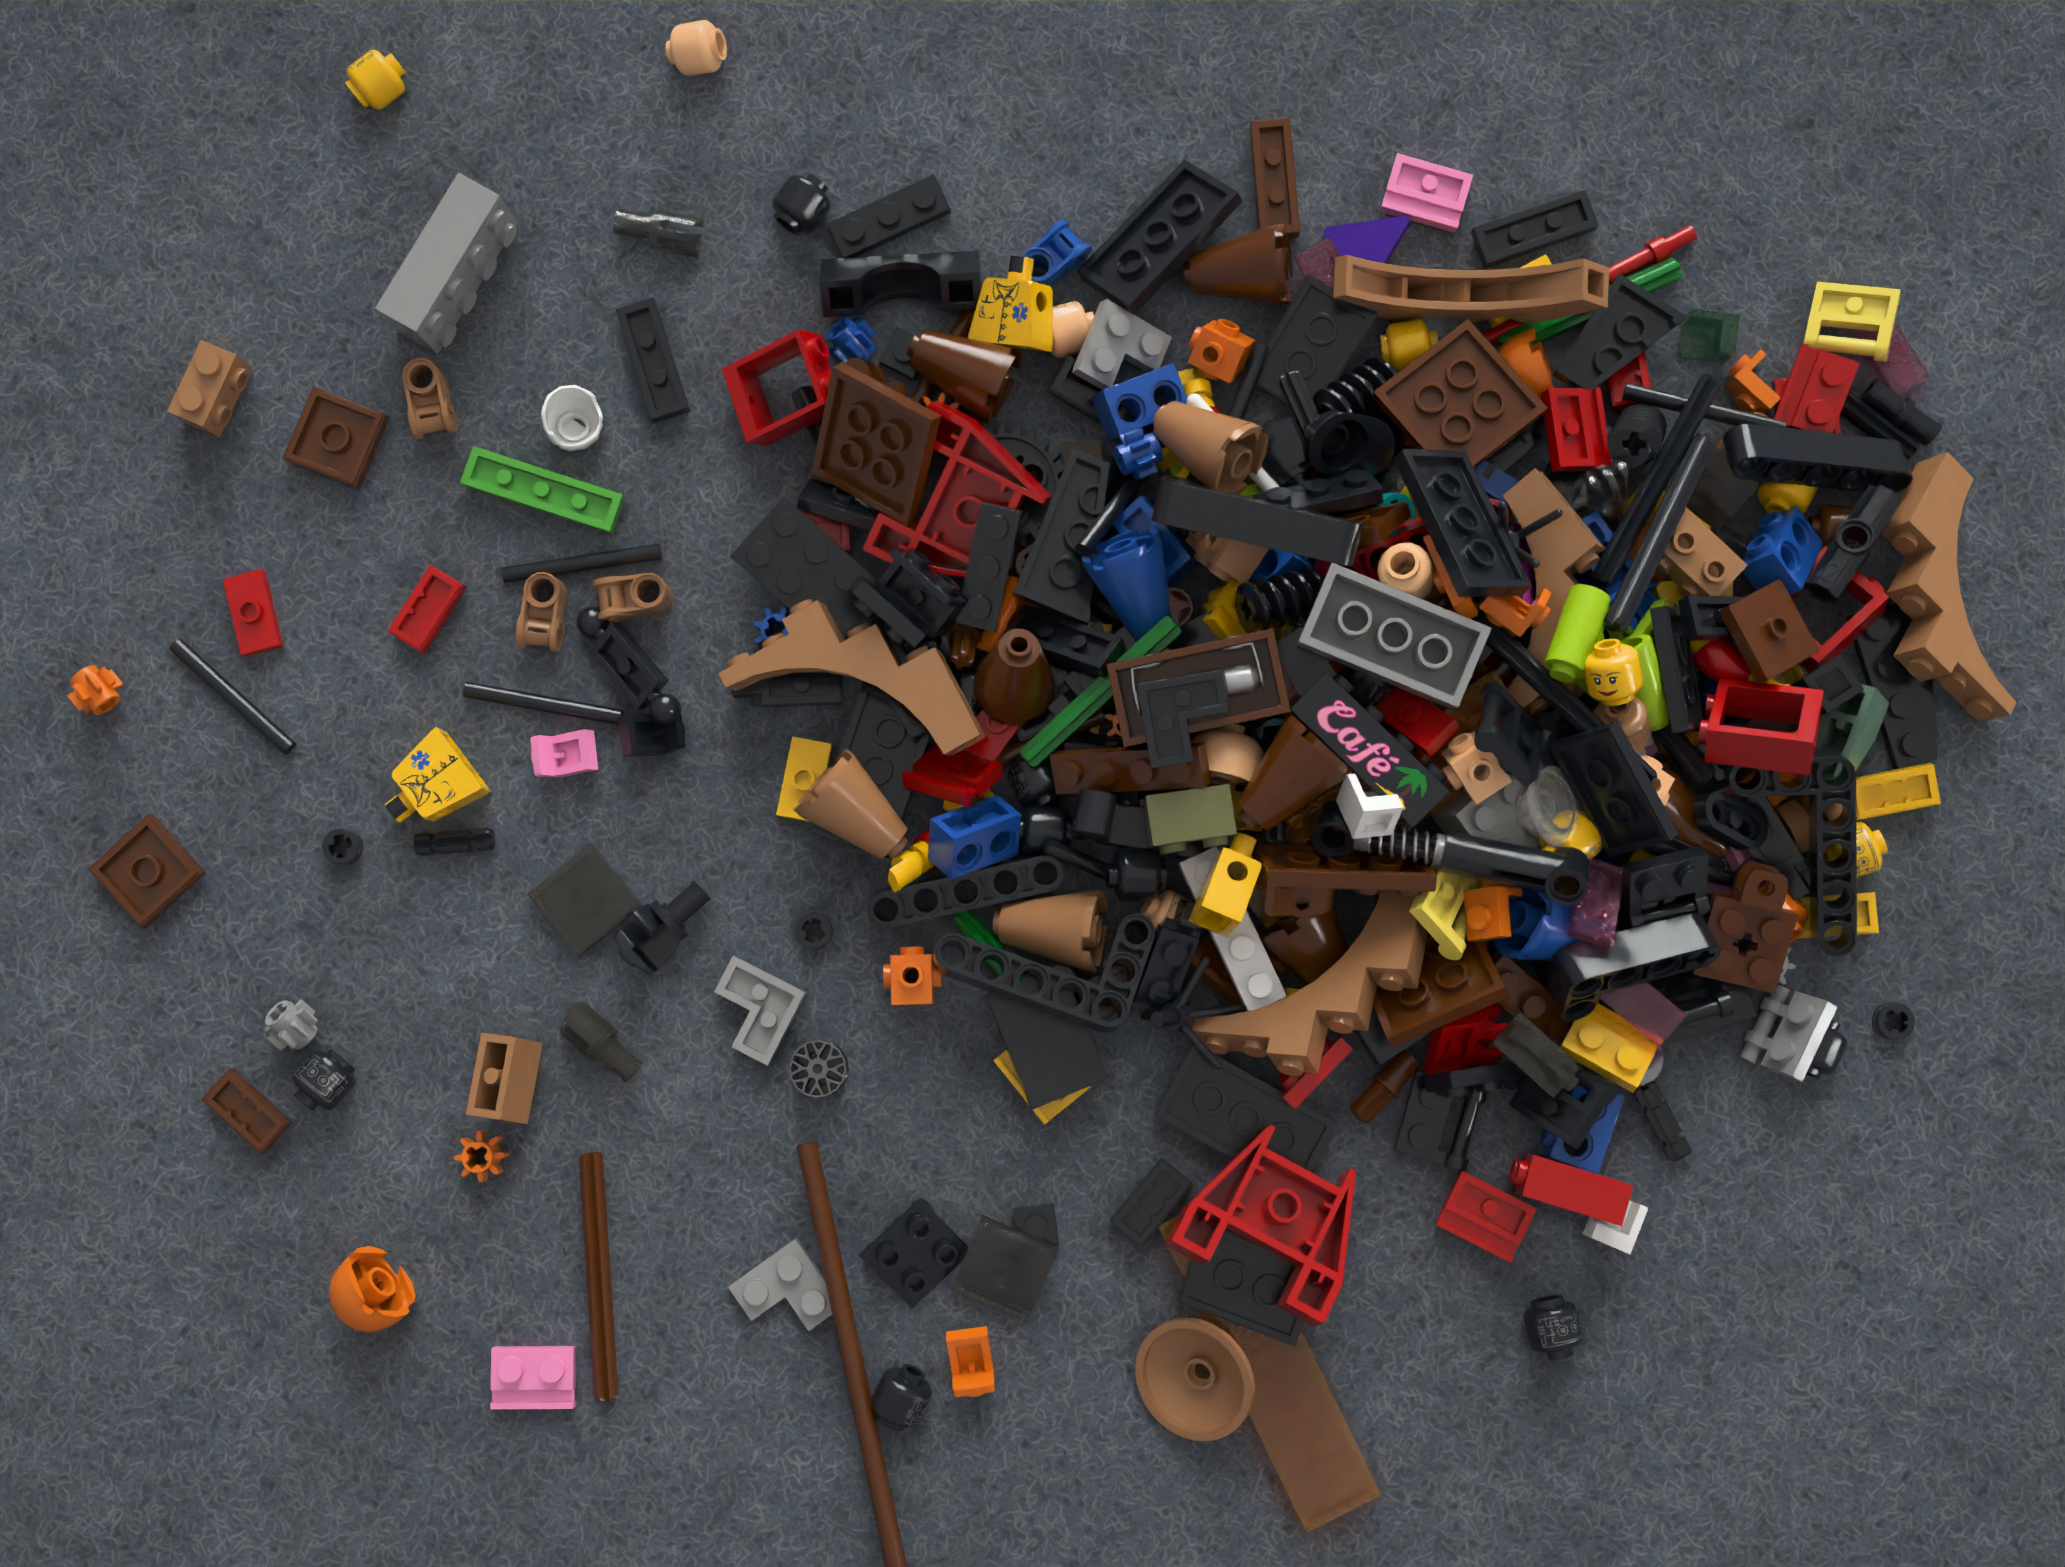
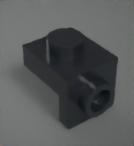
[617,714,686,757]

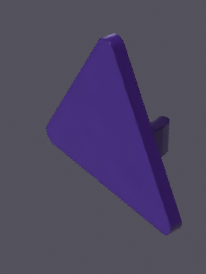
[1324,216,1410,264]

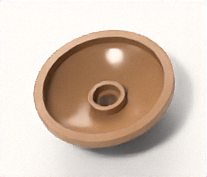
[1135,1318,1255,1441]

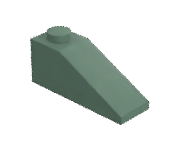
[1803,684,1890,804]

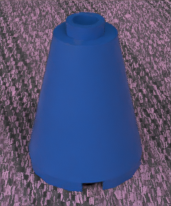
[1082,527,1172,642]
[1492,886,1610,961]

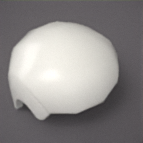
[541,385,603,451]

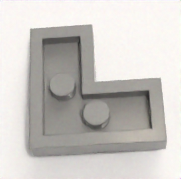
[1072,299,1172,390]
[714,956,807,1066]
[728,1238,832,1331]

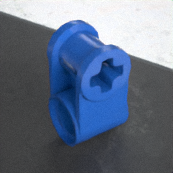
[1022,219,1092,287]

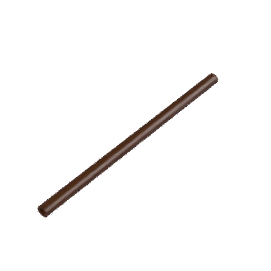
[797,1141,907,1567]

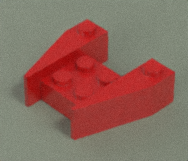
[862,401,1052,581]
[1165,1124,1356,1327]

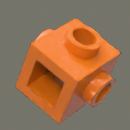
[1188,319,1256,383]
[883,947,942,1005]

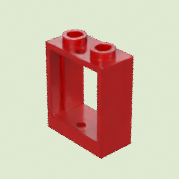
[722,329,832,446]
[1790,546,1889,673]
[1698,678,1824,775]
[1508,1152,1634,1226]

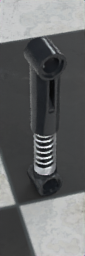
[1311,801,1590,906]

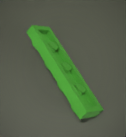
[460,446,626,535]

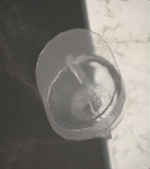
[1515,766,1581,847]

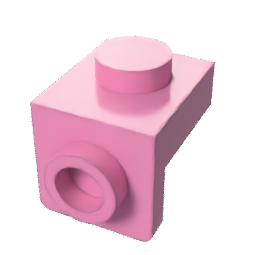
[530,729,598,778]

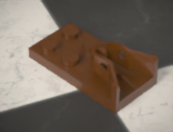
[1253,842,1437,918]

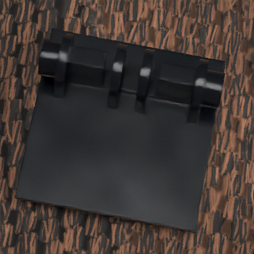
[859,1198,973,1308]

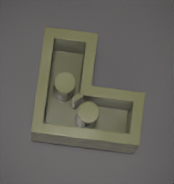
[1143,784,1237,855]

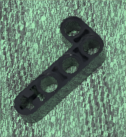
[1545,913,1721,1022]

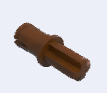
[950,623,982,670]
[1351,1050,1421,1124]

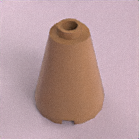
[1153,401,1268,495]
[793,749,908,859]
[993,890,1108,973]

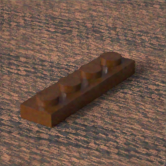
[1049,743,1211,795]

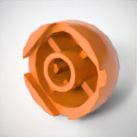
[1498,327,1554,399]
[328,1246,416,1333]

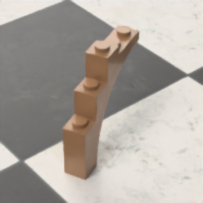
[1333,255,1609,324]
[1882,452,2017,722]
[1474,469,1605,730]
[718,599,986,757]
[1192,890,1428,1076]

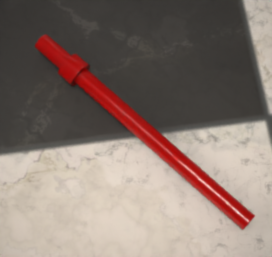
[1481,225,1697,345]

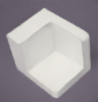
[1336,773,1403,839]
[1583,1200,1648,1254]

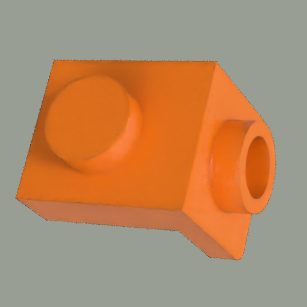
[1724,349,1781,414]
[1479,588,1552,637]
[1464,881,1522,942]
[946,1326,995,1397]

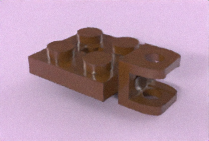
[1690,860,1798,994]

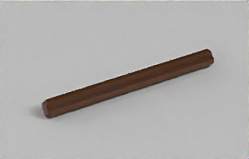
[579,1152,618,1401]

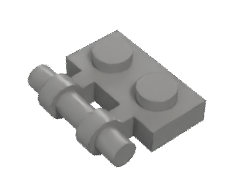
[1740,984,1837,1082]

